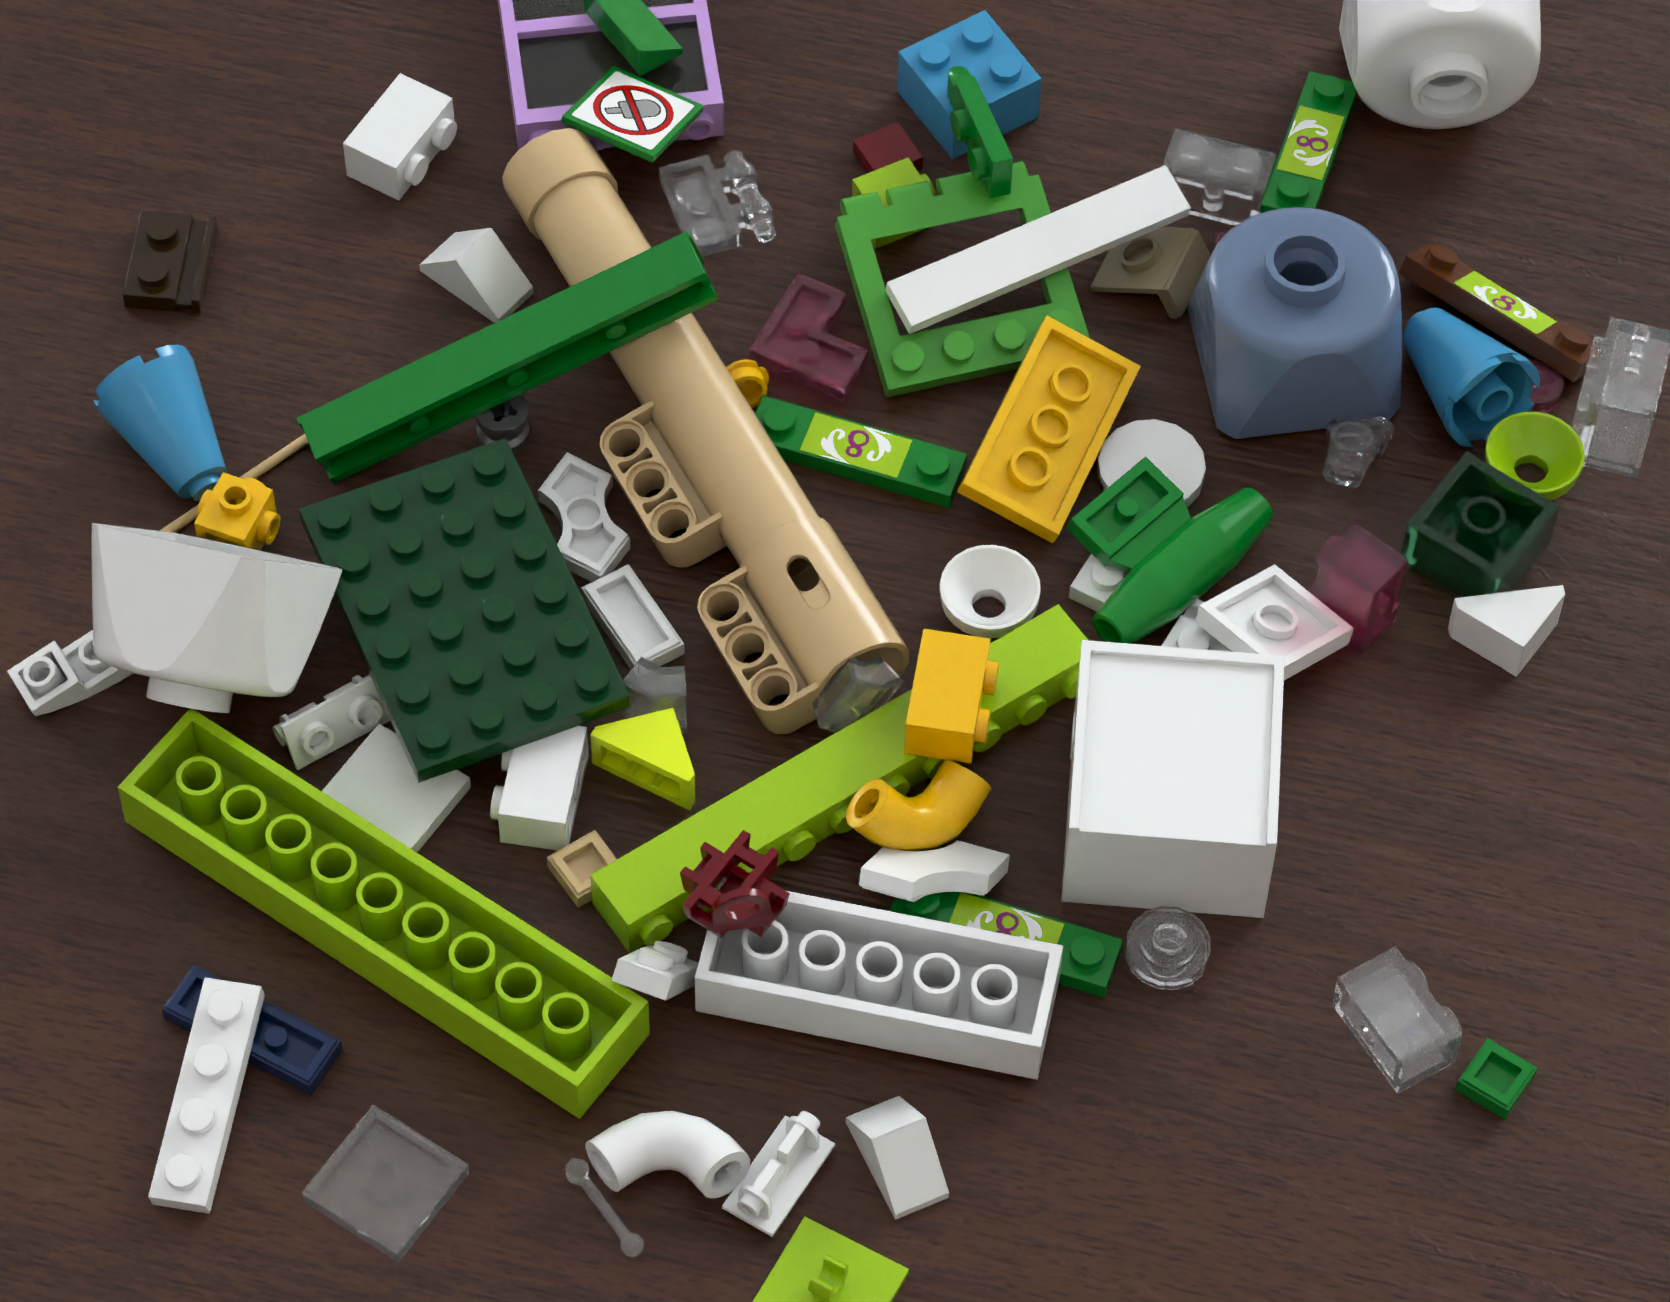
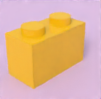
[904,629,999,764]

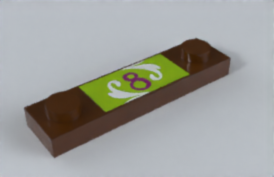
[1399,243,1604,382]

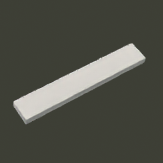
[885,165,1191,334]

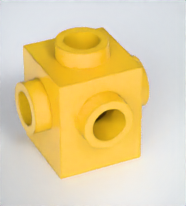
[194,472,281,551]

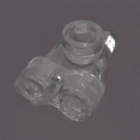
[1322,415,1394,488]

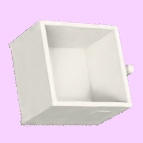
[1061,640,1285,918]

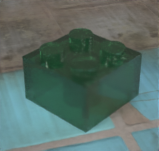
[1400,451,1560,597]

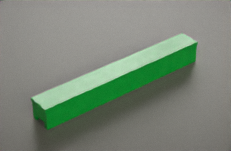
[296,230,719,484]

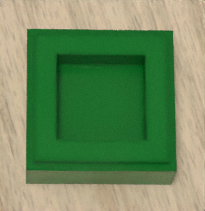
[1455,1038,1538,1120]

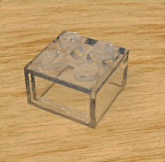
[1572,317,1670,479]

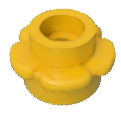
[726,359,769,408]

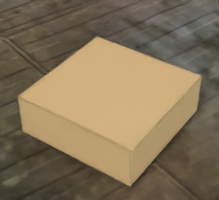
[547,830,617,908]

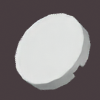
[1097,419,1206,508]

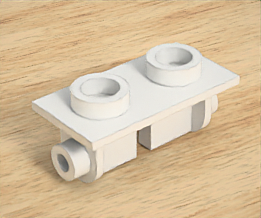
[272,675,390,770]
[722,1111,835,1237]

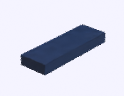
[162,965,343,1095]

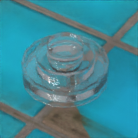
[1126,906,1211,990]

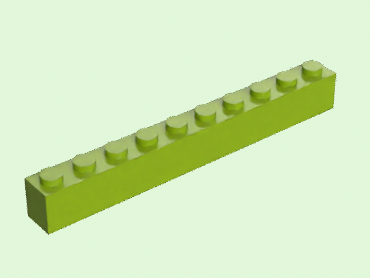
[590,604,1088,953]

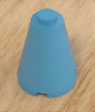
[1402,308,1541,447]
[93,345,227,501]

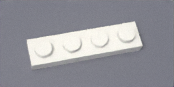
[148,977,265,1214]

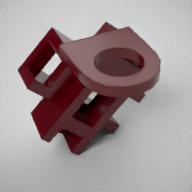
[680,830,790,938]

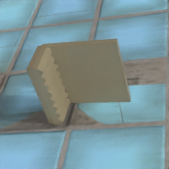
[1090,227,1211,319]

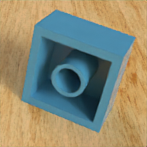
[897,10,1042,160]

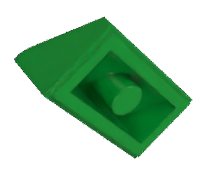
[583,0,683,76]

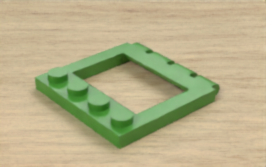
[835,161,1090,398]

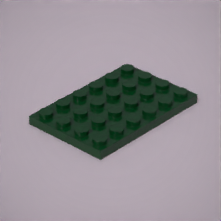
[299,438,630,783]

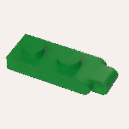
[947,66,1013,199]

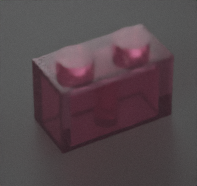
[1311,523,1408,655]

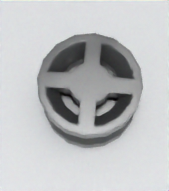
[475,394,530,454]

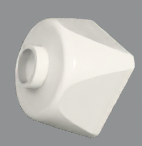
[1339,0,1541,129]
[92,523,343,713]

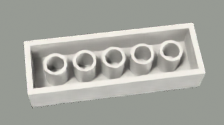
[695,878,1063,1080]

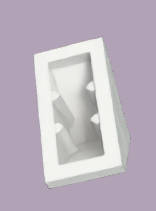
[419,228,534,323]
[1448,585,1565,677]
[846,1096,949,1220]

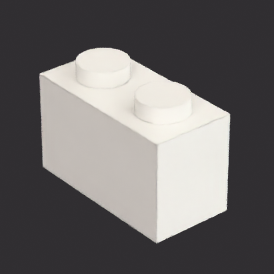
[343,73,457,201]
[490,726,589,851]

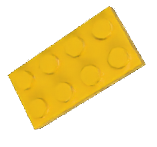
[957,315,1141,543]

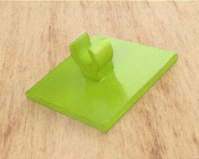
[753,1216,909,1302]

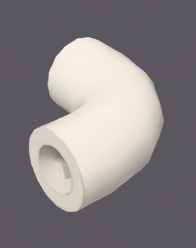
[585,1111,750,1199]

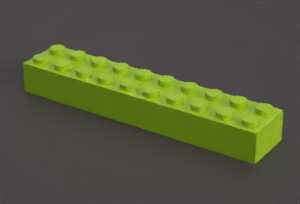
[117,708,650,1119]

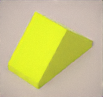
[590,708,695,811]

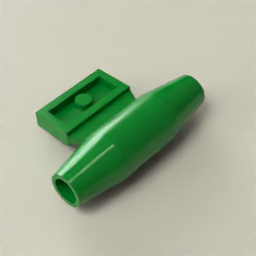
[1066,456,1273,644]

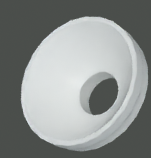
[939,545,1041,638]

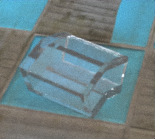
[623,657,688,733]
[812,657,904,733]

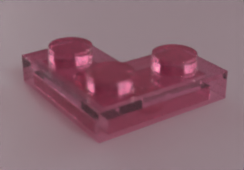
[749,273,869,401]

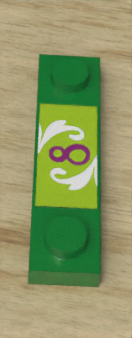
[1259,71,1357,213]
[755,395,967,508]
[890,892,1123,998]

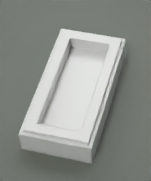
[581,564,685,678]

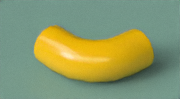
[846,760,992,851]

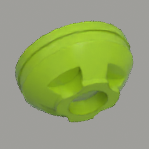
[1485,412,1585,502]

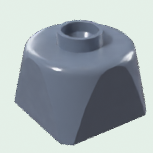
[1187,207,1402,439]

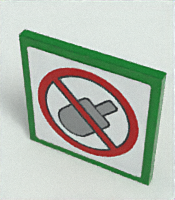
[561,66,704,163]

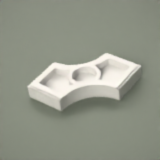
[538,452,630,582]
[859,840,1010,902]

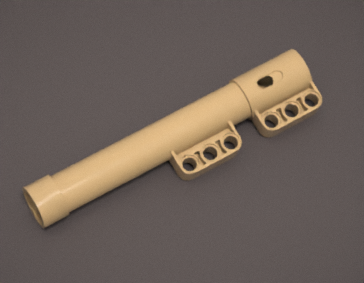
[502,128,909,734]

